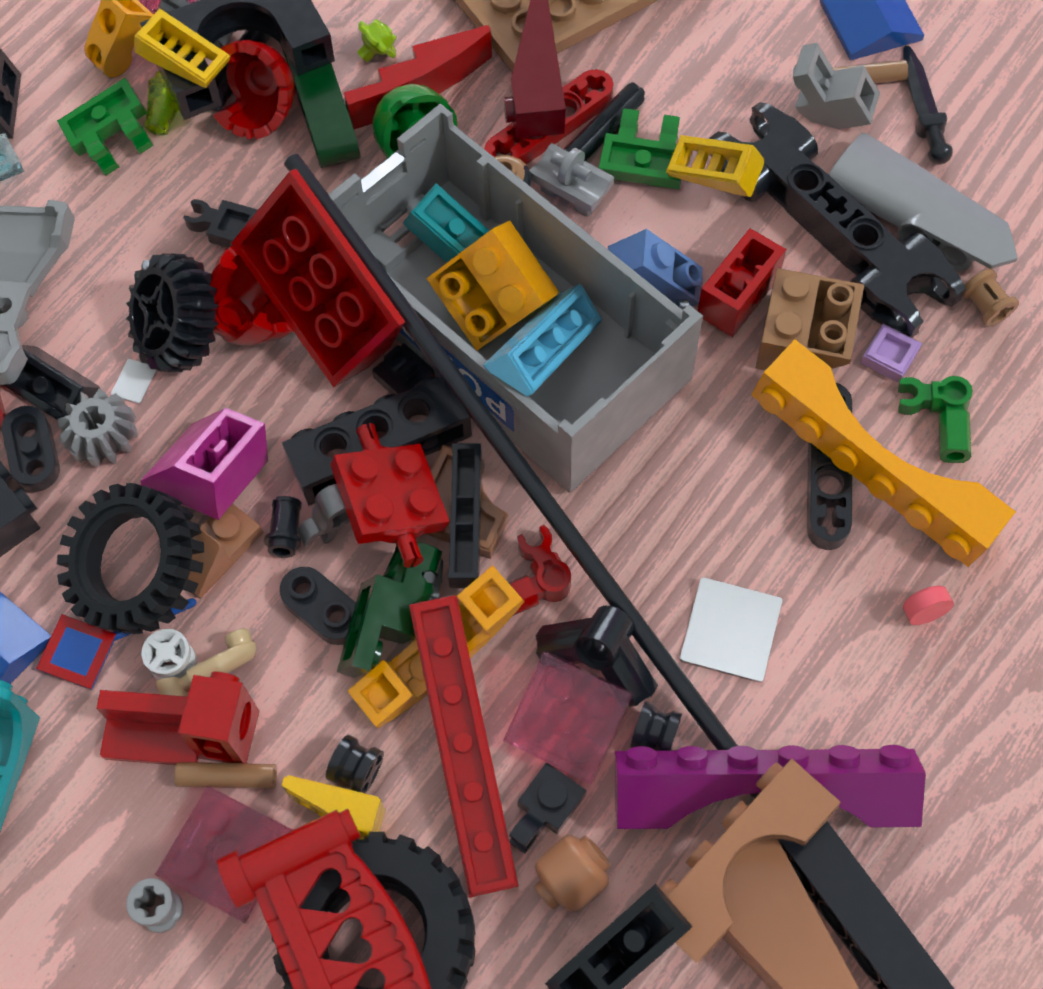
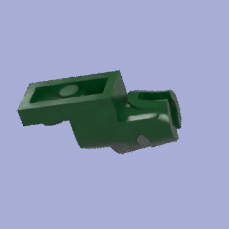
[337,541,443,678]

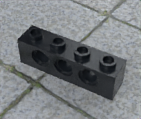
[282,377,472,506]

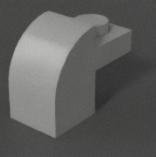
[793,43,880,129]

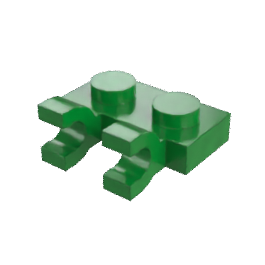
[57,78,154,176]
[599,108,681,190]

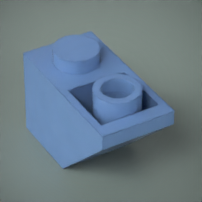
[608,229,703,306]

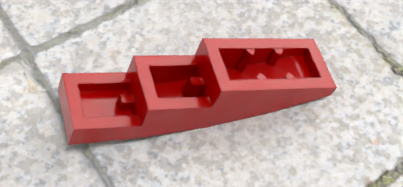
[343,25,492,130]

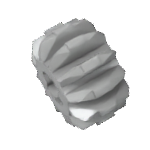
[58,389,138,467]

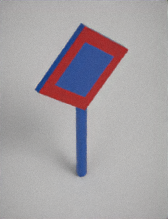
[36,598,197,690]

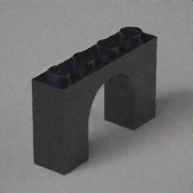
[140,0,335,120]

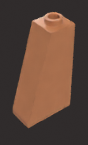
[722,839,859,989]

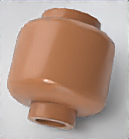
[535,835,611,912]

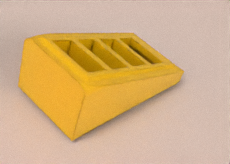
[134,8,230,88]
[666,135,764,197]
[281,775,385,840]

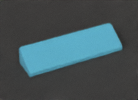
[483,284,602,396]

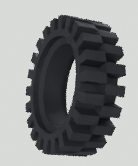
[57,483,204,634]

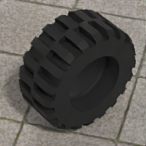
[271,832,476,989]

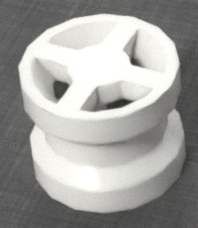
[141,629,197,681]

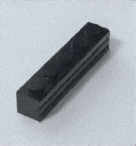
[448,443,482,588]

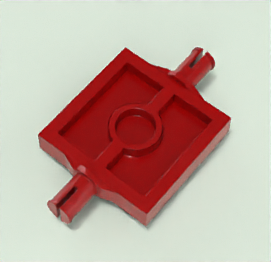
[330,423,450,568]

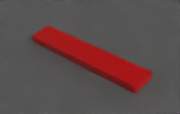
[409,595,519,898]

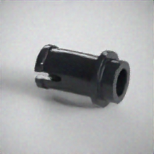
[264,496,302,558]

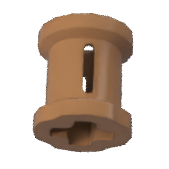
[963,269,1019,327]

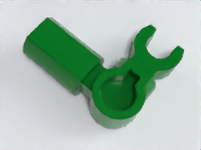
[898,376,973,463]

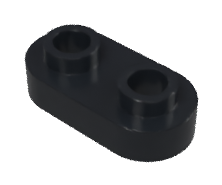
[2,406,60,492]
[280,567,356,645]

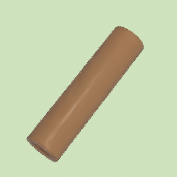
[832,60,908,84]
[174,762,277,789]

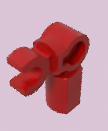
[509,525,571,616]

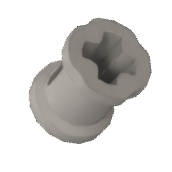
[126,878,184,933]

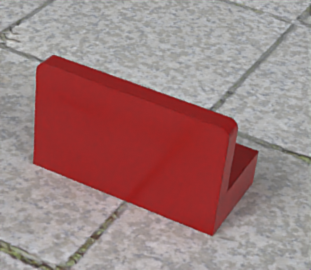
[96,690,198,765]

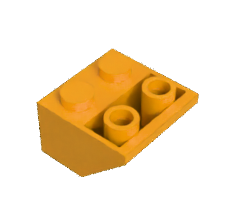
[426,220,560,351]

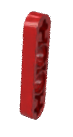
[484,69,613,165]

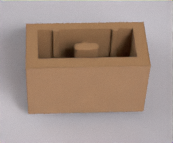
[755,268,864,370]

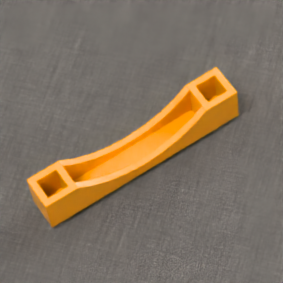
[751,339,1016,567]

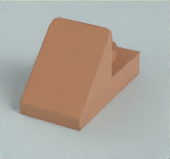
[188,504,264,599]

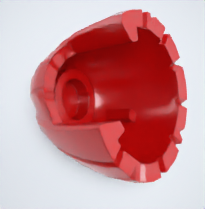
[213,40,294,139]
[210,246,294,345]

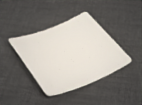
[680,577,782,682]

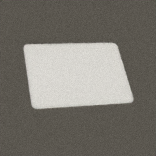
[111,359,156,403]

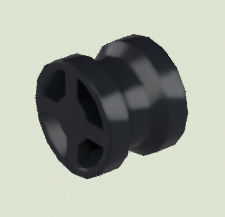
[630,701,682,751]
[325,734,384,793]

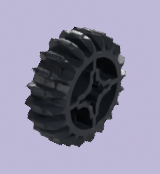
[126,253,219,373]

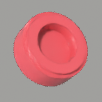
[903,586,954,625]

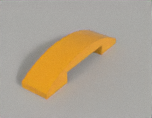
[347,565,525,729]

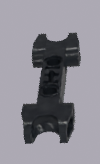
[709,102,966,338]

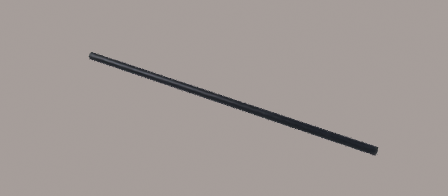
[284,154,760,799]

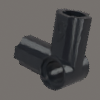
[535,606,658,707]

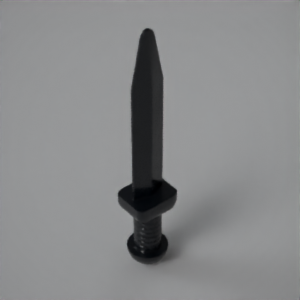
[903,45,953,165]

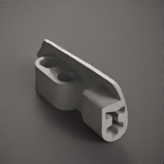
[829,133,1018,272]

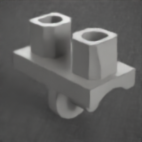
[529,143,614,216]

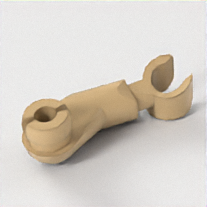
[156,628,256,696]

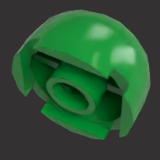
[373,84,457,159]

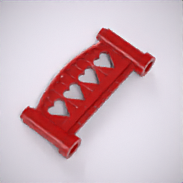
[216,809,431,989]

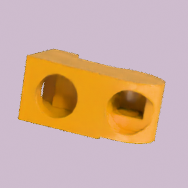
[84,0,153,78]

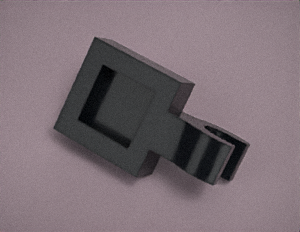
[509,762,587,854]

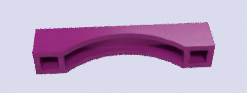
[615,745,926,829]

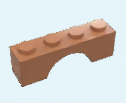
[660,758,841,963]

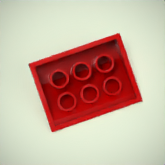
[231,169,405,387]

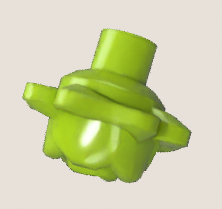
[357,19,397,62]

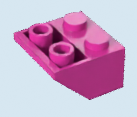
[140,408,268,520]

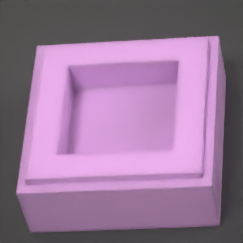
[861,324,922,383]

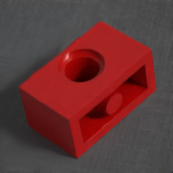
[178,672,260,763]

